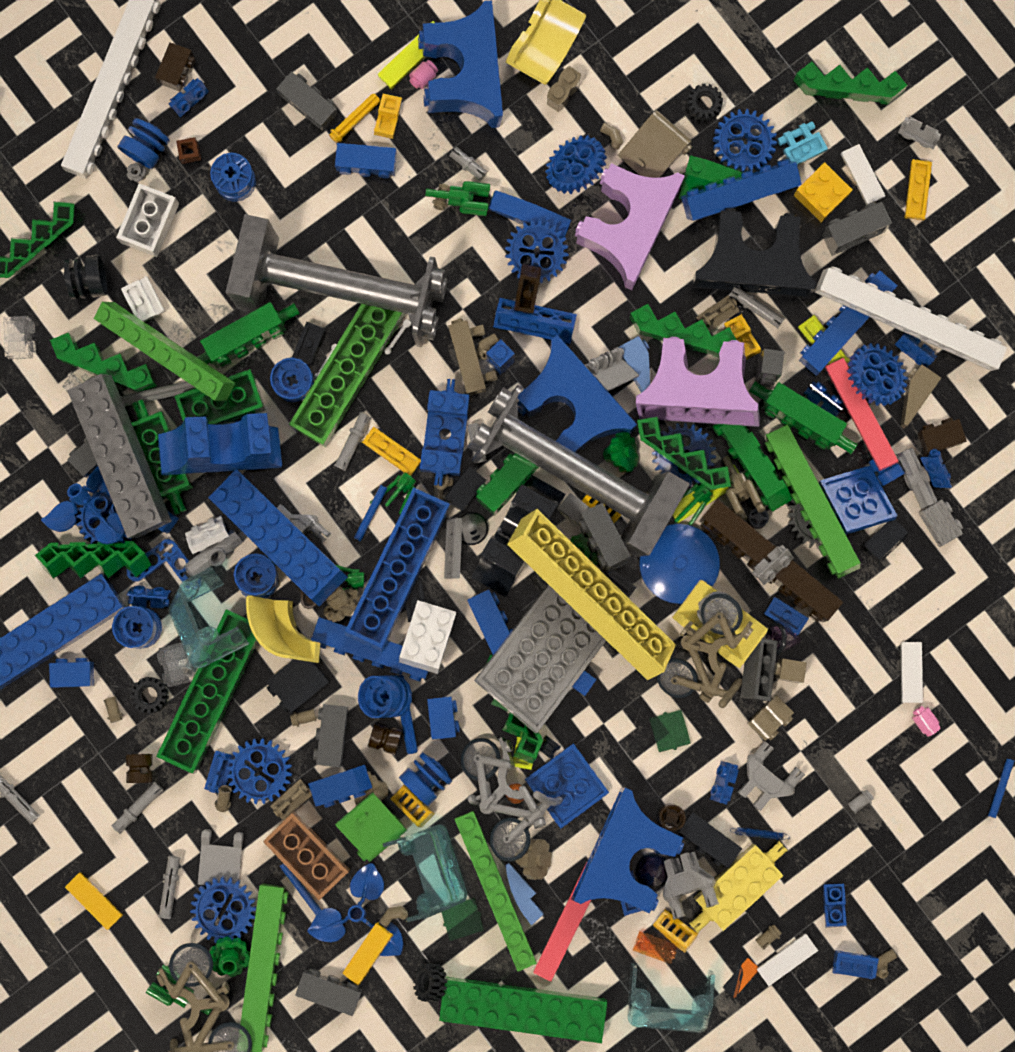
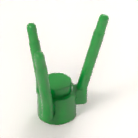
[370,472,416,515]
[675,483,713,526]
[336,565,364,591]

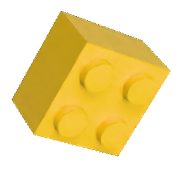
[794,162,853,223]

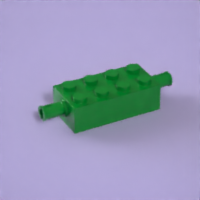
[197,302,300,368]
[748,381,858,454]
[131,400,193,515]

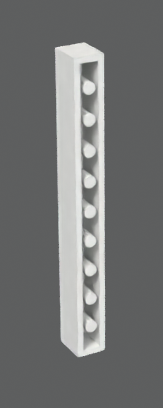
[61,0,160,179]
[815,267,1007,371]

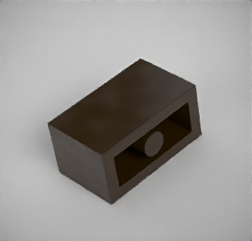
[155,42,195,92]
[514,264,541,313]
[917,418,967,456]

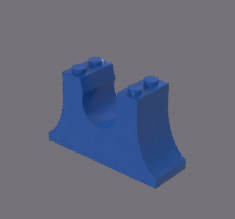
[418,0,503,128]
[517,335,637,454]
[158,413,282,475]
[571,788,684,914]

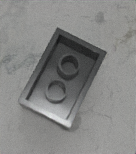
[822,202,892,256]
[578,503,631,574]

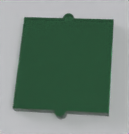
[649,710,691,752]
[440,898,484,941]

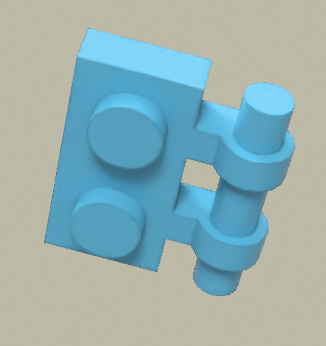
[777,121,828,166]

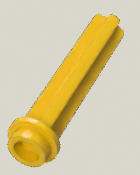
[329,94,380,143]

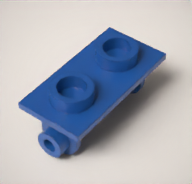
[168,78,209,117]
[895,333,937,368]
[804,381,844,417]
[921,449,952,488]
[127,586,171,609]
[204,750,235,793]
[710,761,739,804]

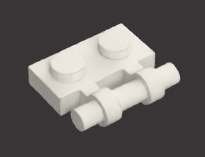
[185,516,229,554]

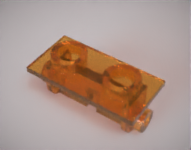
[633,931,677,964]

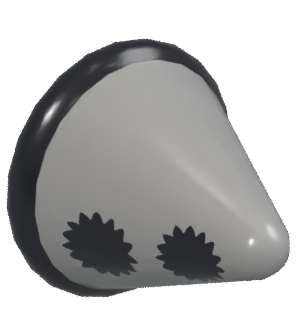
[459,512,488,545]

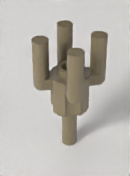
[722,456,765,520]

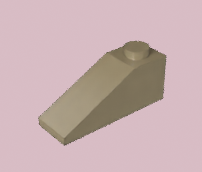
[900,364,941,429]

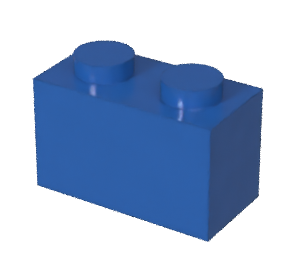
[49,658,94,688]
[427,697,460,740]

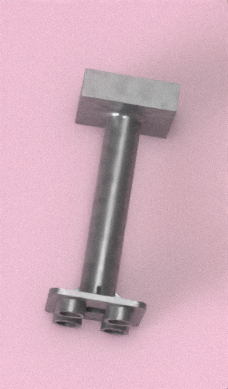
[226,214,447,348]
[468,385,690,557]

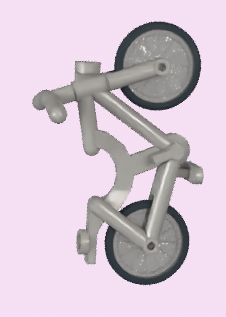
[461,737,563,862]

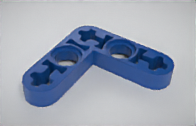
[127,539,202,589]

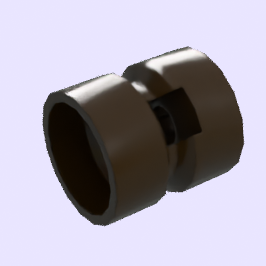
[368,722,403,755]
[126,754,153,783]
[657,803,686,831]

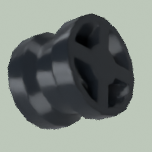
[747,508,769,529]
[540,735,561,759]

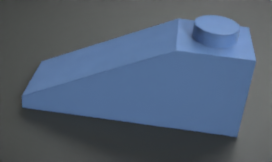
[618,336,650,393]

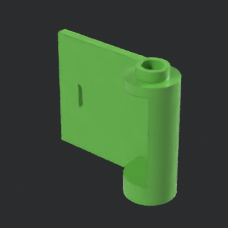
[335,792,407,862]

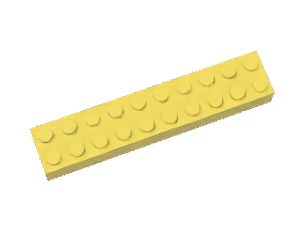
[507,509,676,680]

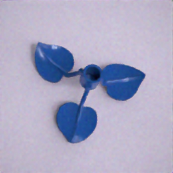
[41,467,125,544]
[308,863,403,956]

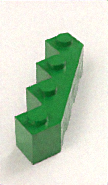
[794,62,908,105]
[0,201,74,278]
[629,304,736,358]
[50,332,157,392]
[637,417,731,490]
[712,424,793,512]
[34,541,151,579]
[486,654,543,764]

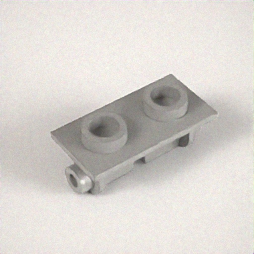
[898,117,941,150]
[752,545,794,585]

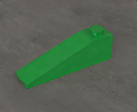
[678,156,759,200]

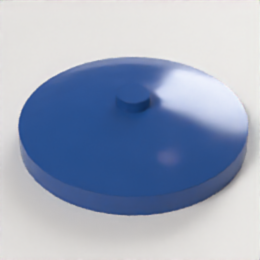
[639,524,720,604]

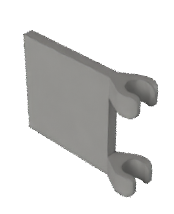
[198,829,244,885]

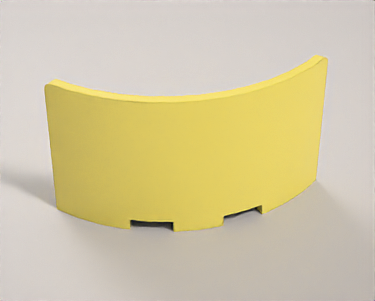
[505,0,586,85]
[672,580,768,668]
[246,596,320,663]

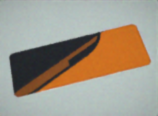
[723,958,758,998]

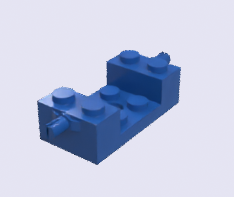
[420,379,470,486]

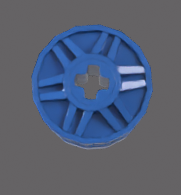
[117,118,170,169]
[210,153,256,202]
[270,357,314,402]
[234,553,279,598]
[112,606,162,649]
[358,675,412,718]
[399,752,453,807]

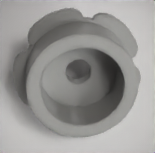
[127,162,146,182]

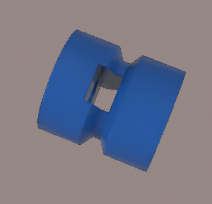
[868,460,905,486]

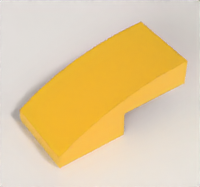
[374,94,402,139]
[724,314,761,360]

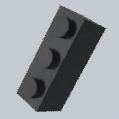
[677,811,742,868]

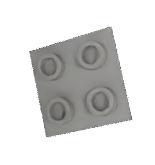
[585,347,639,391]

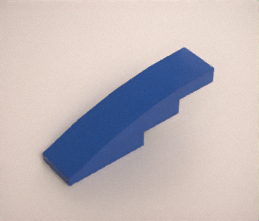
[488,190,571,238]

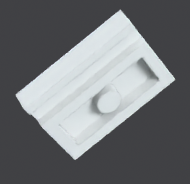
[121,276,165,322]

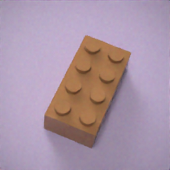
[263,812,350,900]

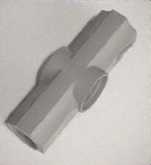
[896,447,938,509]
[184,529,242,580]

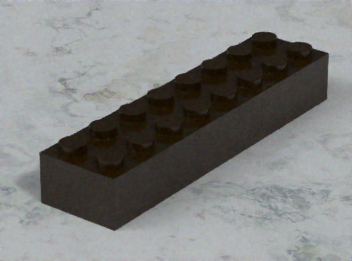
[699,499,843,623]

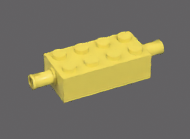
[689,841,788,933]

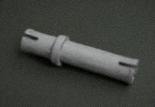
[729,287,785,329]
[334,412,371,471]
[0,775,40,825]
[111,781,164,834]
[158,856,181,919]

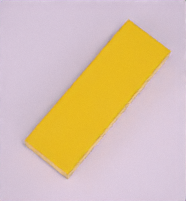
[904,159,932,221]
[362,426,421,476]
[65,872,123,930]
[342,923,393,985]

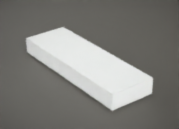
[841,144,885,205]
[900,642,923,703]
[756,933,818,986]

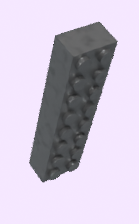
[67,374,172,538]

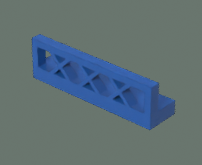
[493,298,577,344]

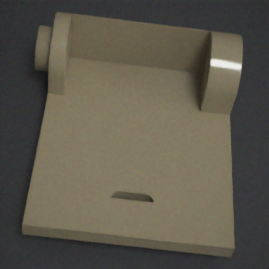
[617,110,692,178]

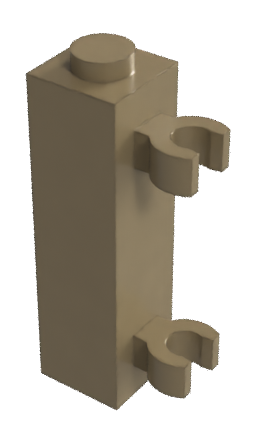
[448,319,497,396]

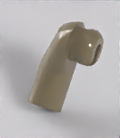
[600,123,623,150]
[476,333,498,360]
[433,475,454,500]
[378,906,408,928]
[876,949,897,979]

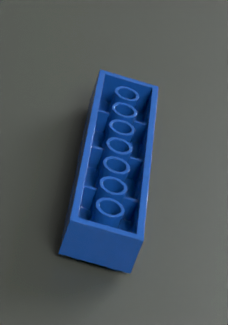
[208,469,348,606]
[345,487,450,652]
[0,574,126,690]

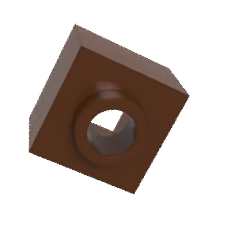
[176,137,201,164]

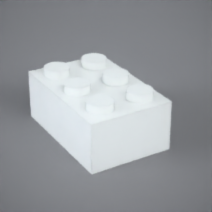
[116,184,179,257]
[399,600,456,674]

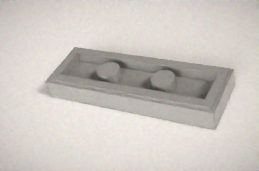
[444,518,462,579]

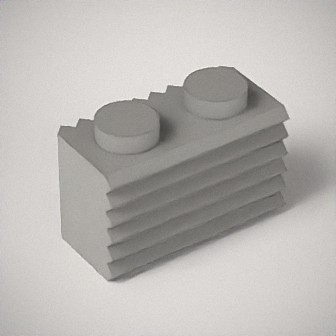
[919,500,963,547]

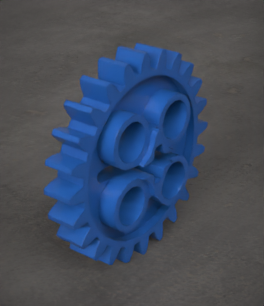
[713,109,777,172]
[545,135,607,194]
[505,219,569,283]
[847,343,908,406]
[651,423,716,487]
[76,491,132,544]
[226,738,292,804]
[190,876,257,943]

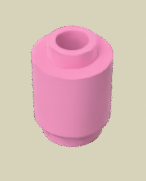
[409,60,438,89]
[912,706,941,737]

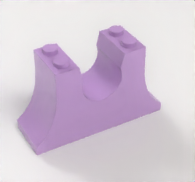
[575,163,685,290]
[636,337,760,427]

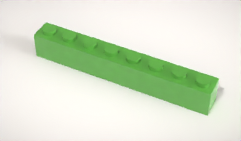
[93,301,235,401]
[764,425,861,579]
[455,810,537,971]
[237,883,289,1052]

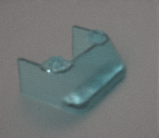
[169,567,249,668]
[383,824,467,922]
[627,963,715,1033]

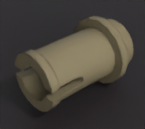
[432,184,450,211]
[103,696,123,723]
[290,708,317,727]
[215,785,232,812]
[755,925,782,950]

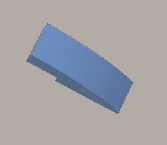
[506,862,543,925]

